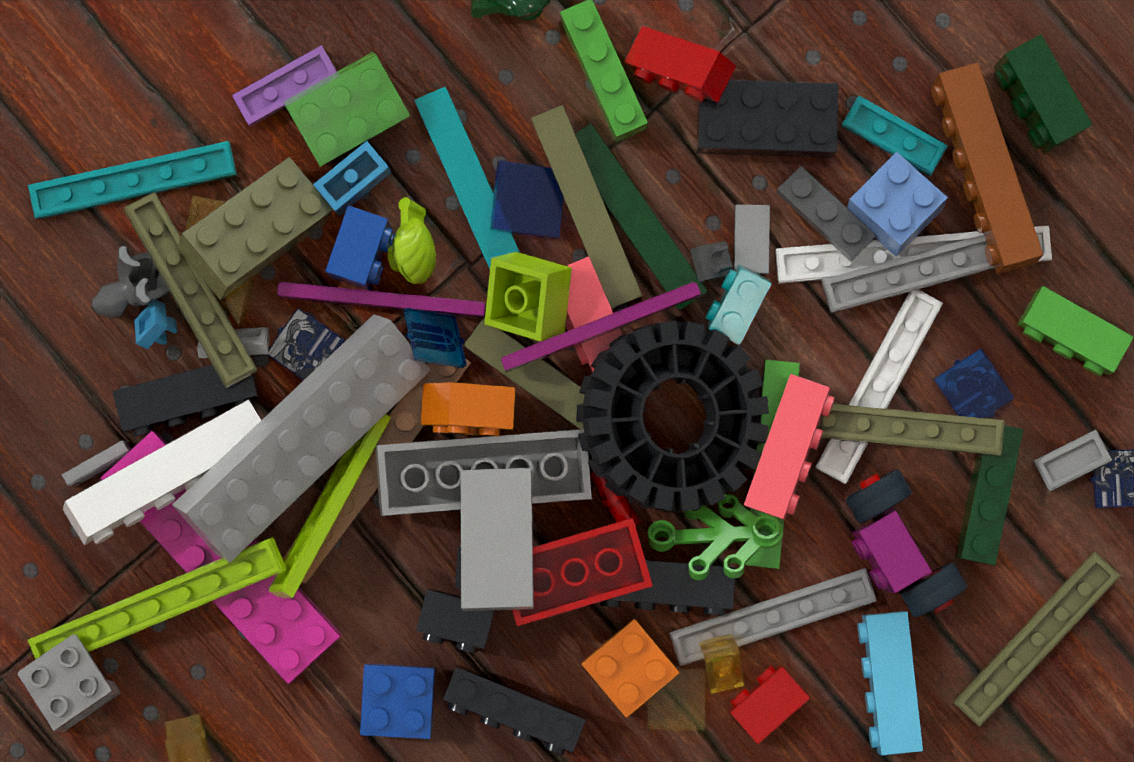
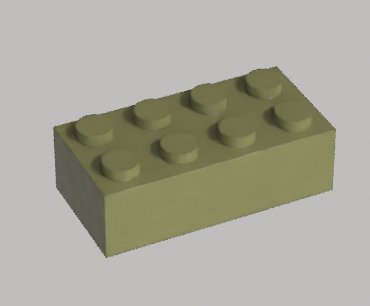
[177,157,333,300]

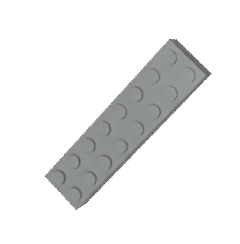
[172,314,431,563]

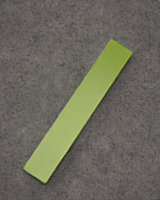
[269,414,391,598]

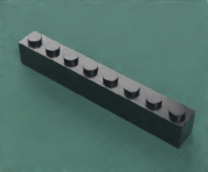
[455,546,736,615]

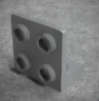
[18,634,121,732]

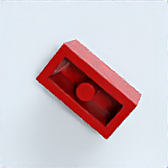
[728,665,810,744]

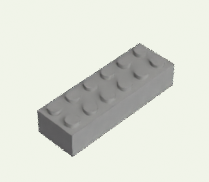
[375,429,592,516]

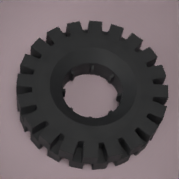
[576,321,769,511]

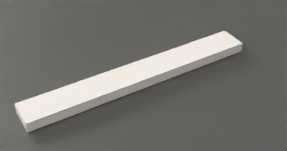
[775,226,1052,284]

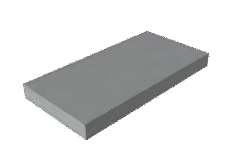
[461,468,534,611]

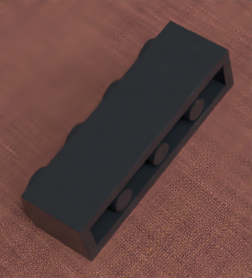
[112,365,261,437]

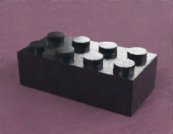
[696,80,838,158]

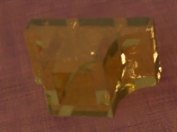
[165,713,212,762]

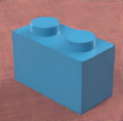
[313,141,391,216]

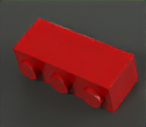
[624,26,736,103]

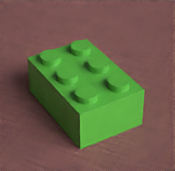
[284,52,410,166]

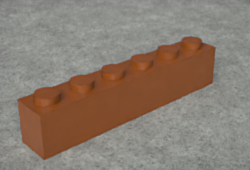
[931,63,1043,274]

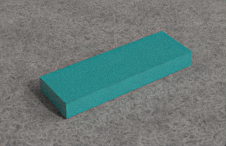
[841,95,948,177]

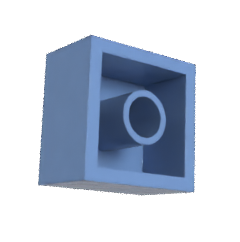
[847,152,948,257]

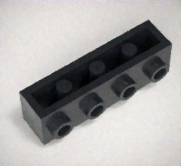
[443,665,586,755]

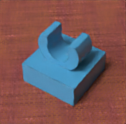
[134,300,177,349]

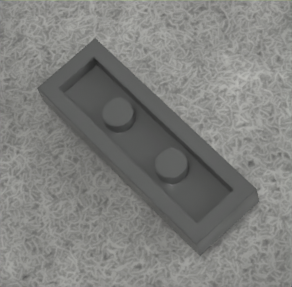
[776,166,876,262]

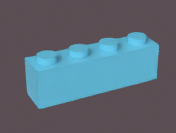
[857,611,923,755]

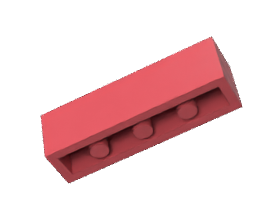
[565,256,622,373]
[744,374,835,520]

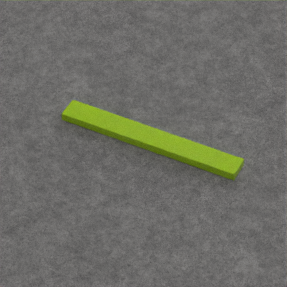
[28,537,287,659]

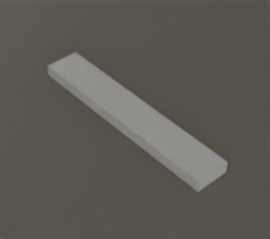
[821,235,995,314]
[669,568,877,666]

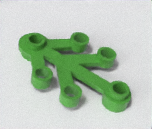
[648,494,783,580]

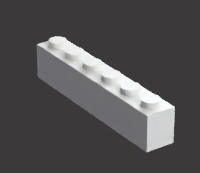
[63,400,261,545]

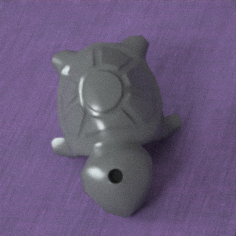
[91,246,170,319]

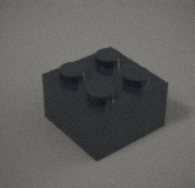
[416,589,496,653]

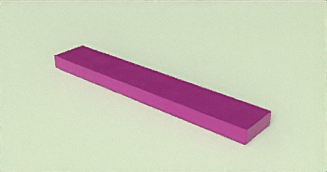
[277,282,486,318]
[501,282,701,373]

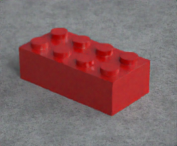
[512,518,653,626]

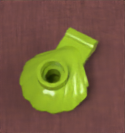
[388,197,436,284]

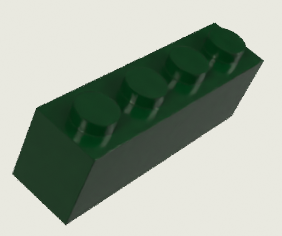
[955,425,1023,565]

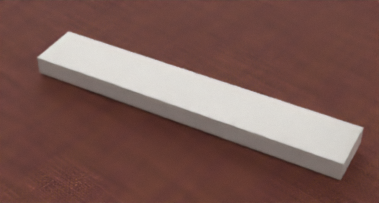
[815,290,943,484]

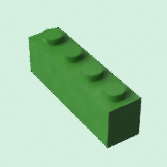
[560,0,648,143]

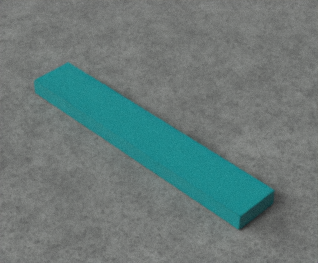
[414,86,520,269]
[28,141,237,220]

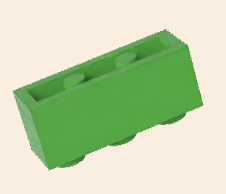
[1017,286,1133,377]

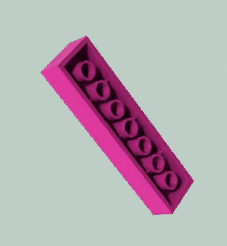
[101,431,343,684]

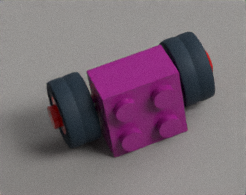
[845,469,968,617]

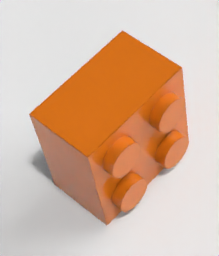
[421,382,515,436]
[581,618,680,718]

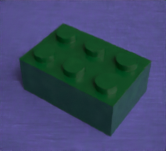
[994,34,1093,154]

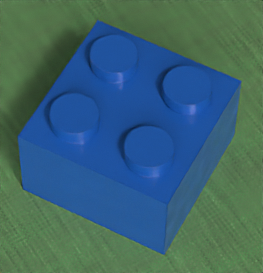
[325,205,395,291]
[360,663,436,739]

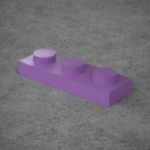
[232,45,337,127]

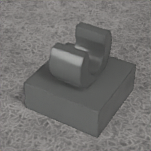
[690,241,733,282]

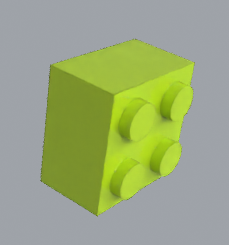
[484,252,572,342]

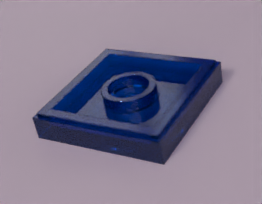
[490,160,564,239]

